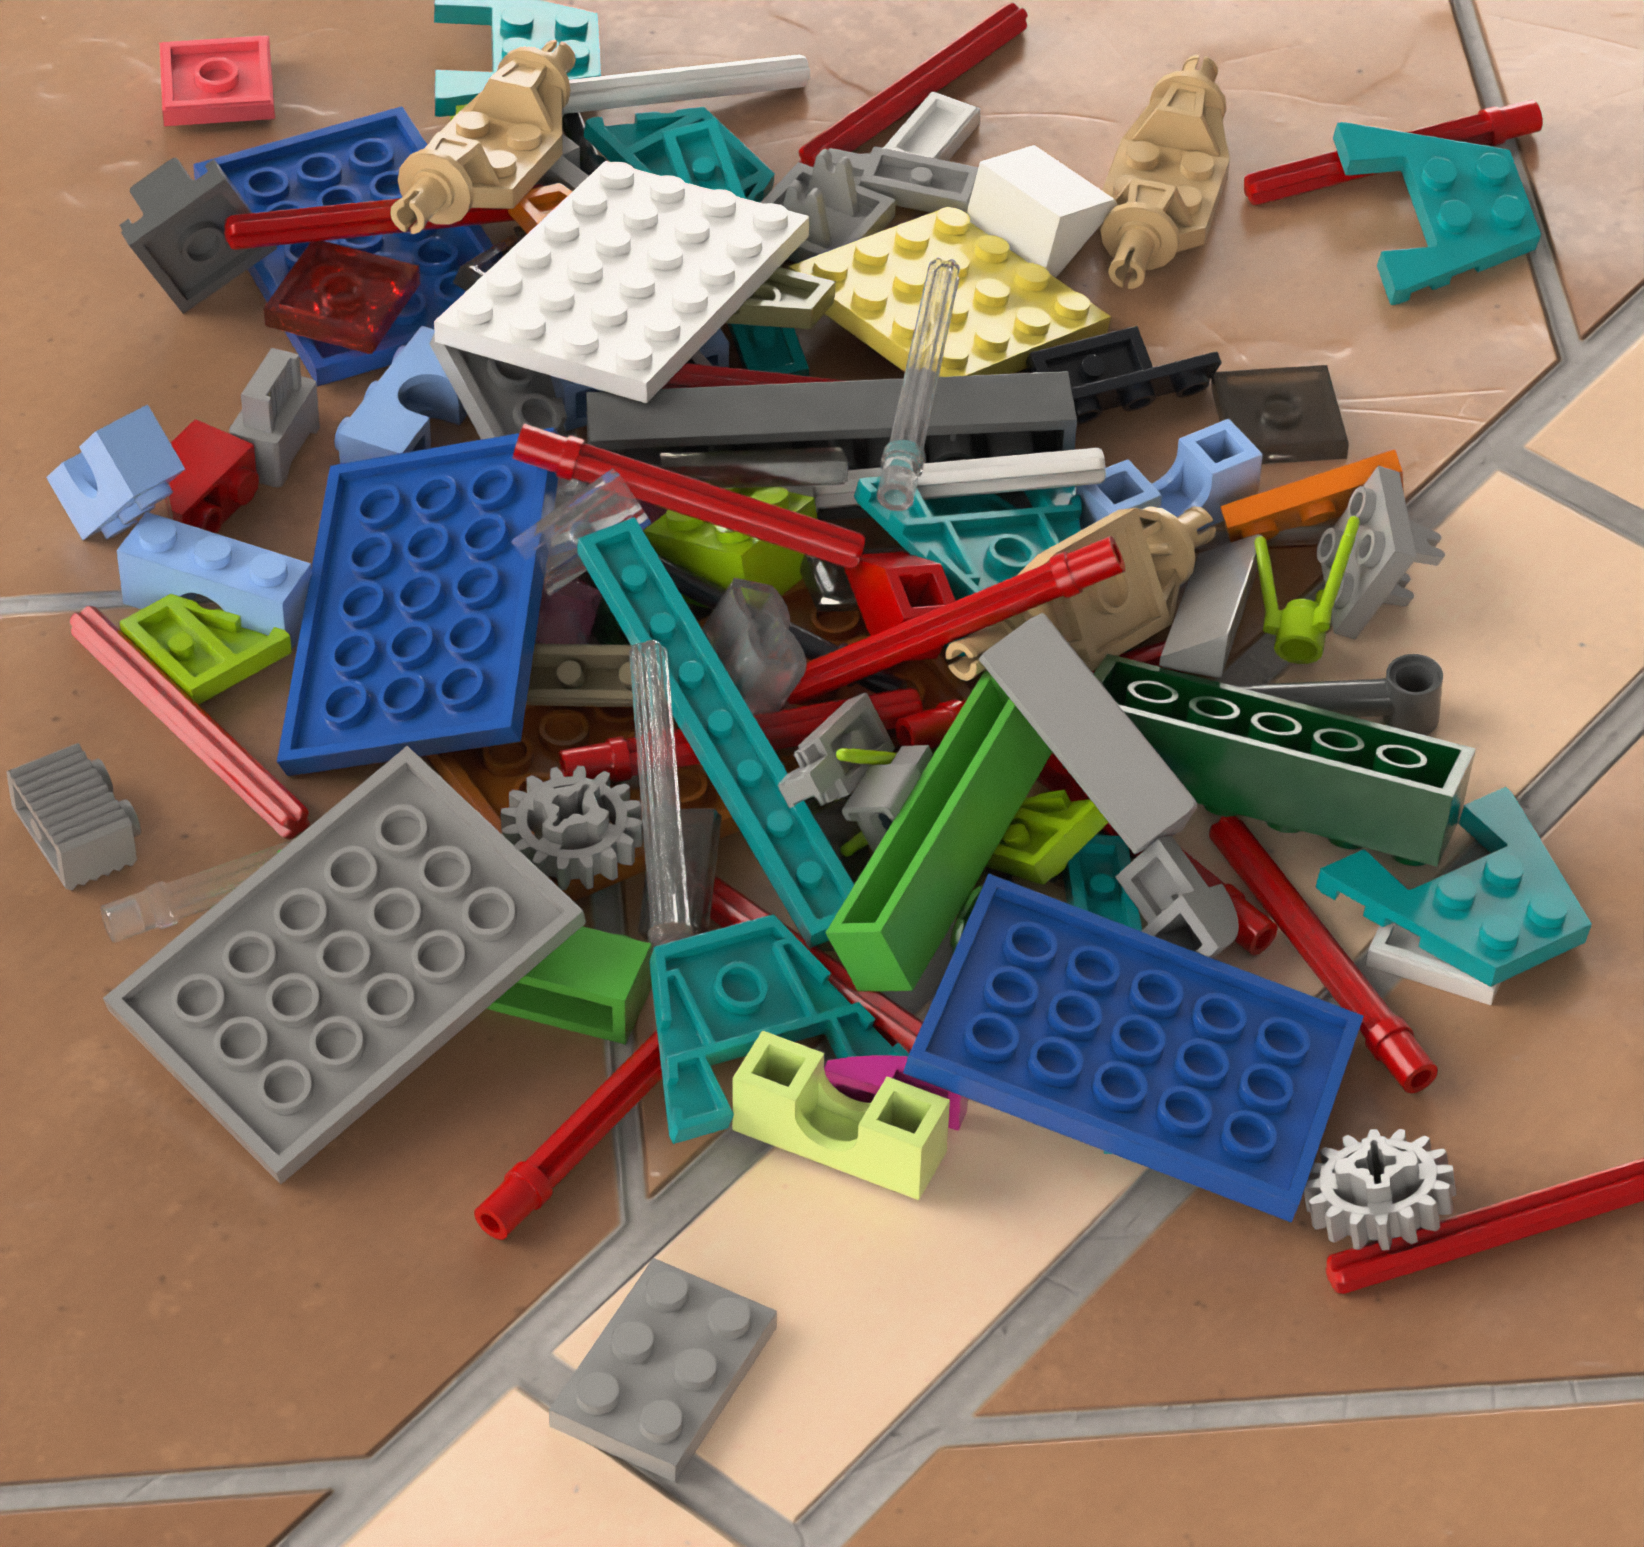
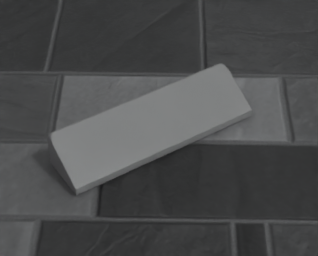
[1159,534,1263,678]
[979,613,1197,854]

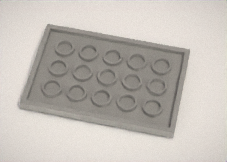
[103,746,586,1184]

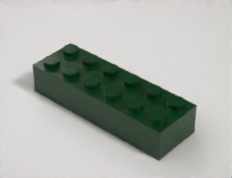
[1063,654,1476,867]

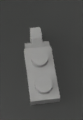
[829,146,978,213]
[778,693,896,808]

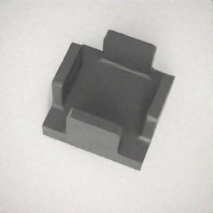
[119,158,277,314]

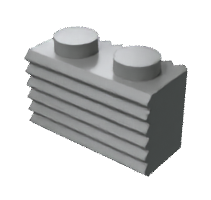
[6,743,141,891]

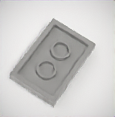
[549,1258,777,1483]

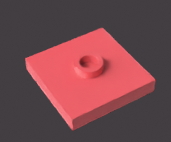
[159,36,275,126]

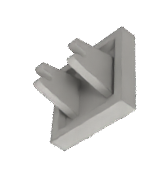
[760,149,896,263]
[1317,466,1445,639]

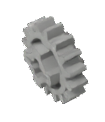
[501,766,643,890]
[1304,1129,1456,1250]

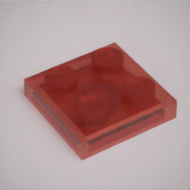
[263,241,420,354]

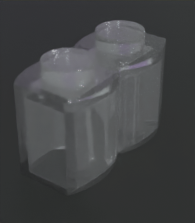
[701,578,807,716]

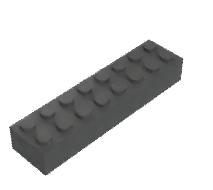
[586,371,1077,528]

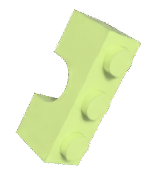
[732,1030,950,1200]

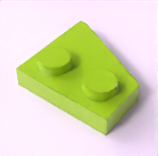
[119,594,292,705]
[986,790,1108,885]

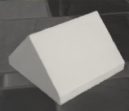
[967,145,1118,278]

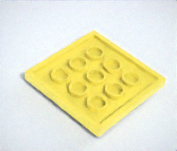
[789,207,1111,378]

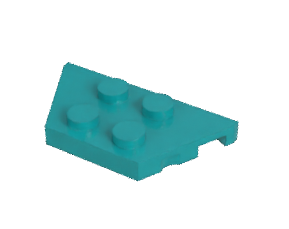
[584,107,775,203]

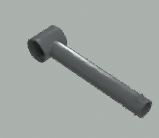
[1232,654,1443,735]

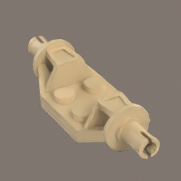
[390,40,576,234]
[1098,55,1230,289]
[945,506,1216,681]

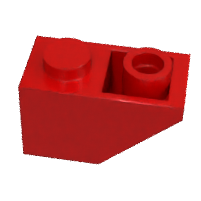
[165,419,259,534]
[844,552,955,661]

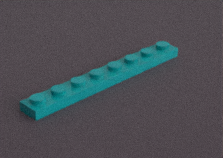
[577,517,854,948]

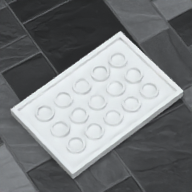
[434,161,809,403]

